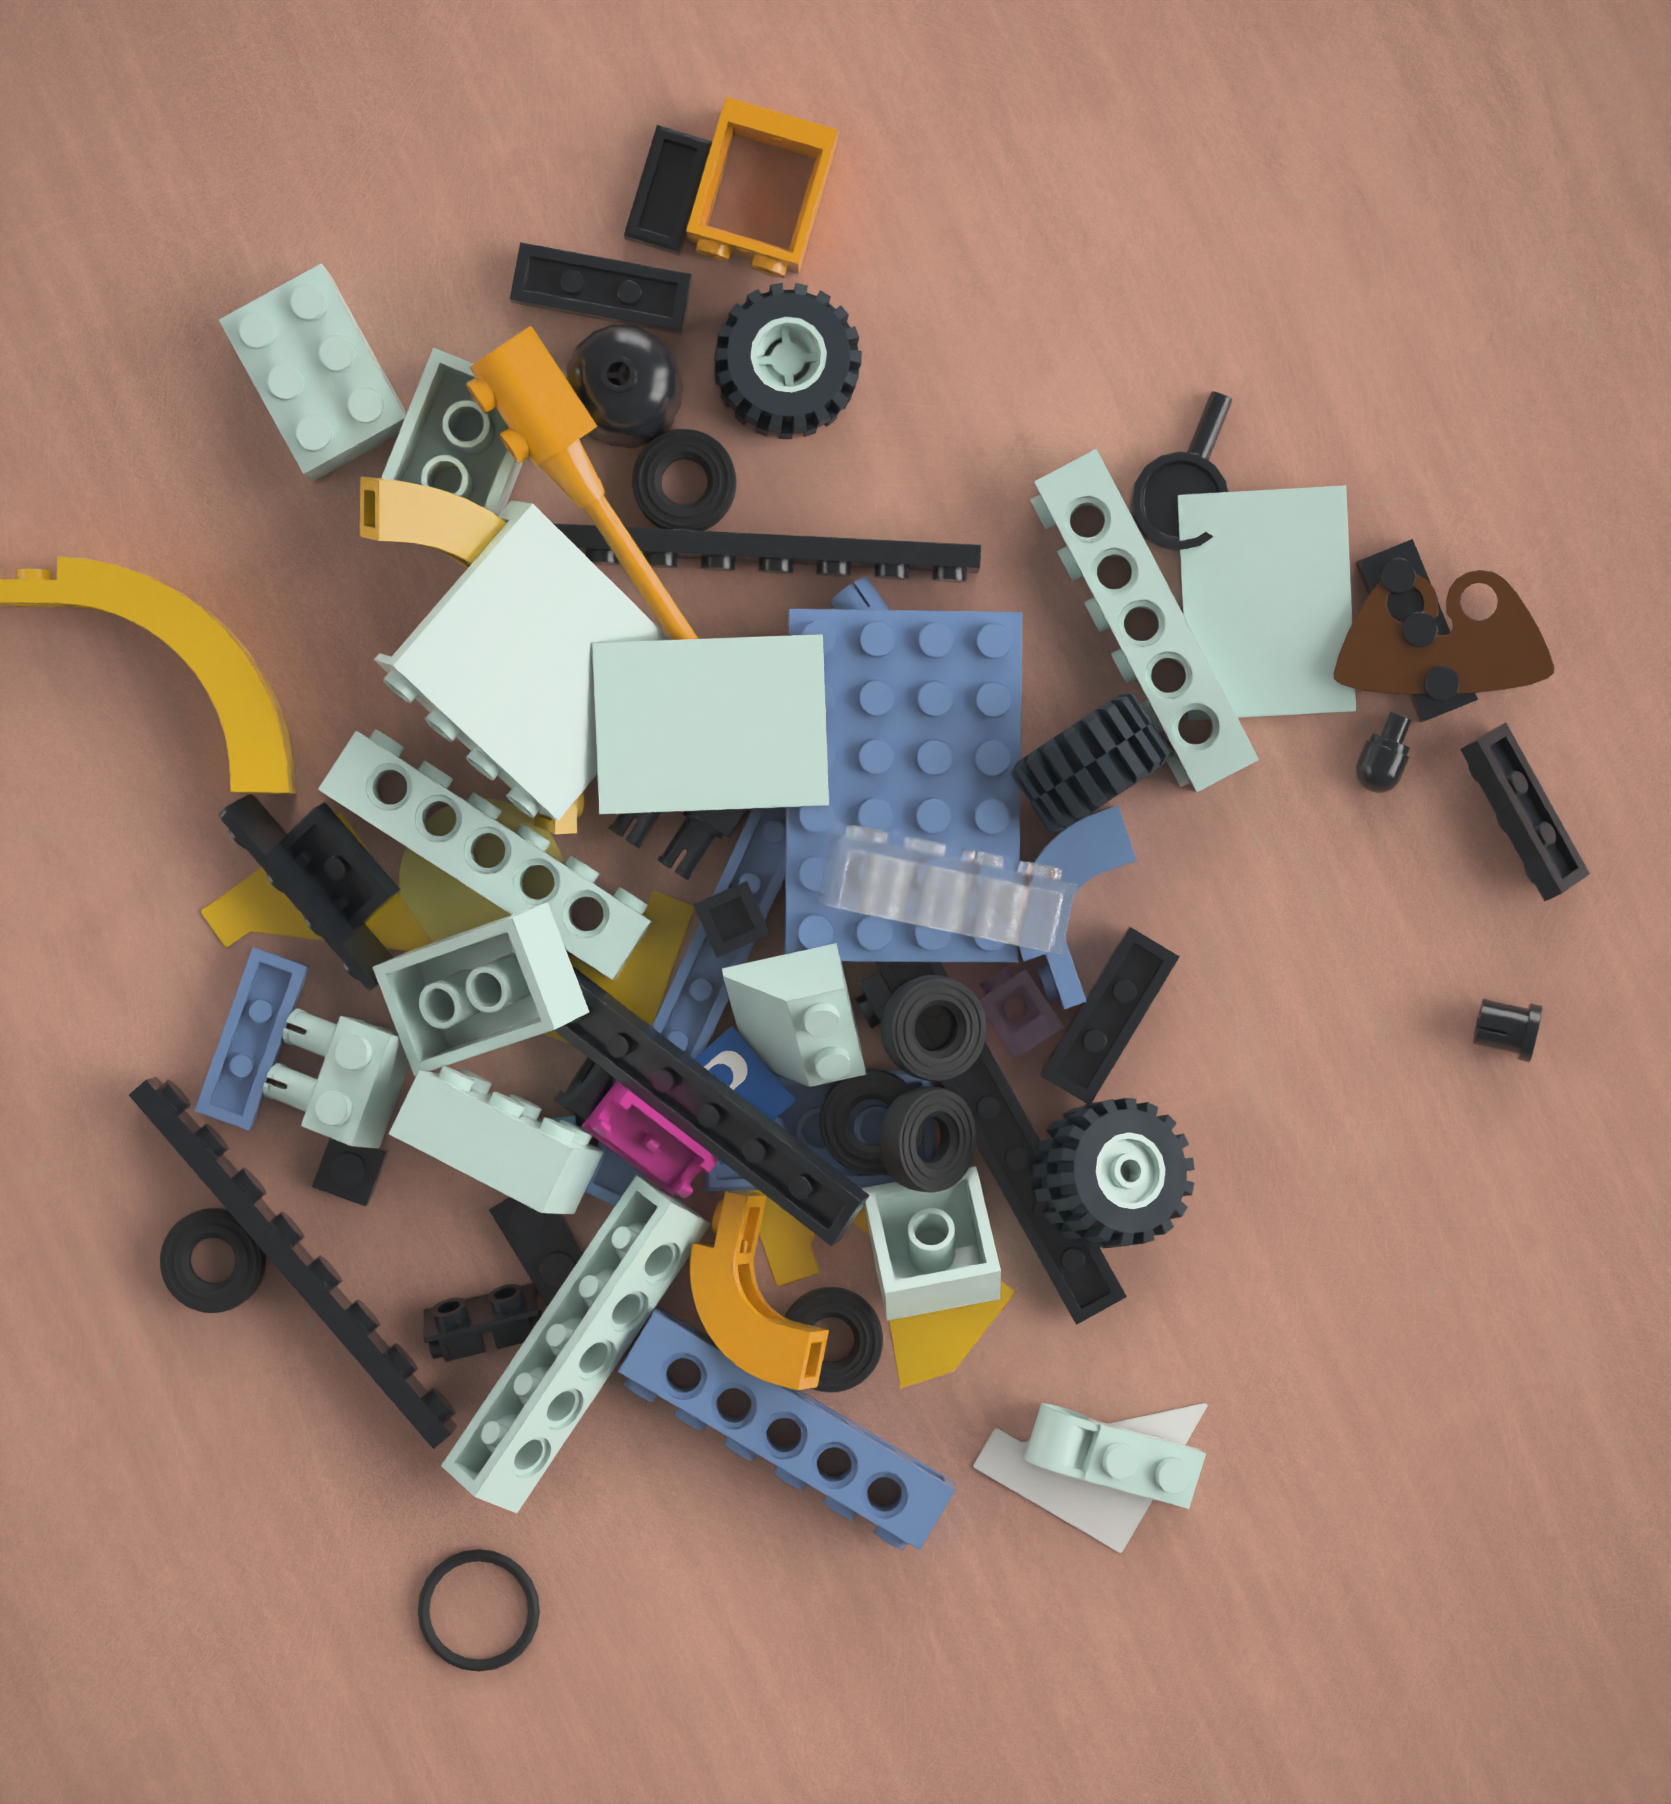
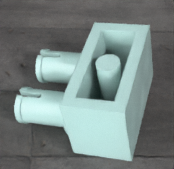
[263,1008,409,1149]

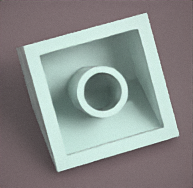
[722,943,866,1087]
[862,1167,1001,1321]

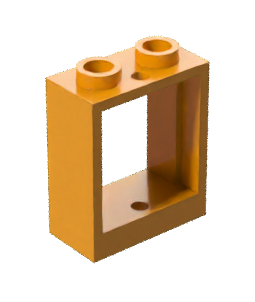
[686,96,838,278]

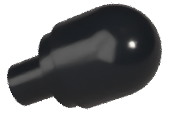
[1356,712,1412,793]

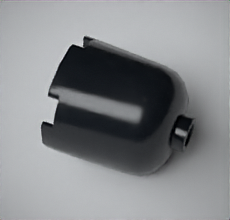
[566,324,683,449]

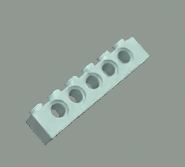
[1030,449,1259,792]
[318,729,653,980]
[441,1175,711,1513]

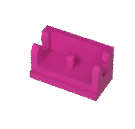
[581,1080,719,1198]

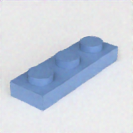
[195,947,310,1131]

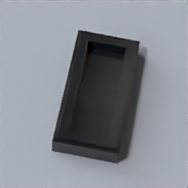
[624,125,712,256]

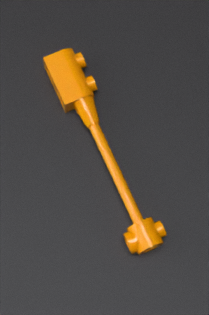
[466,326,698,640]

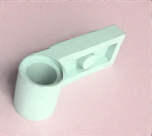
[1024,1403,1206,1509]

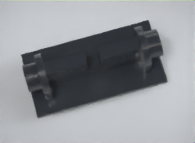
[423,1283,543,1362]

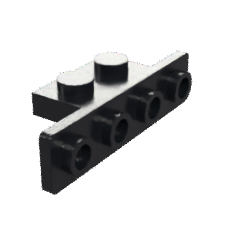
[218,794,401,990]

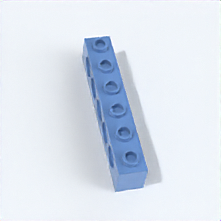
[618,1305,955,1550]

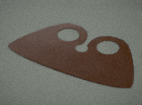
[1333,570,1555,694]

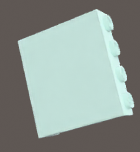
[374,500,670,820]

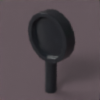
[1130,391,1233,551]

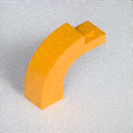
[690,1191,829,1390]

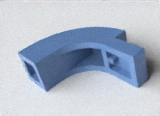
[1017,806,1137,1009]

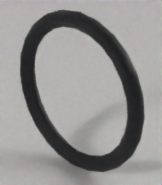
[418,1549,540,1672]

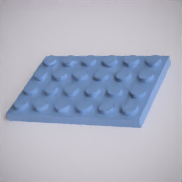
[784,609,1023,962]

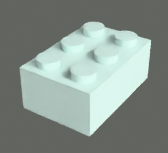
[219,264,407,482]
[381,348,524,516]
[372,902,589,1076]
[389,1066,604,1214]

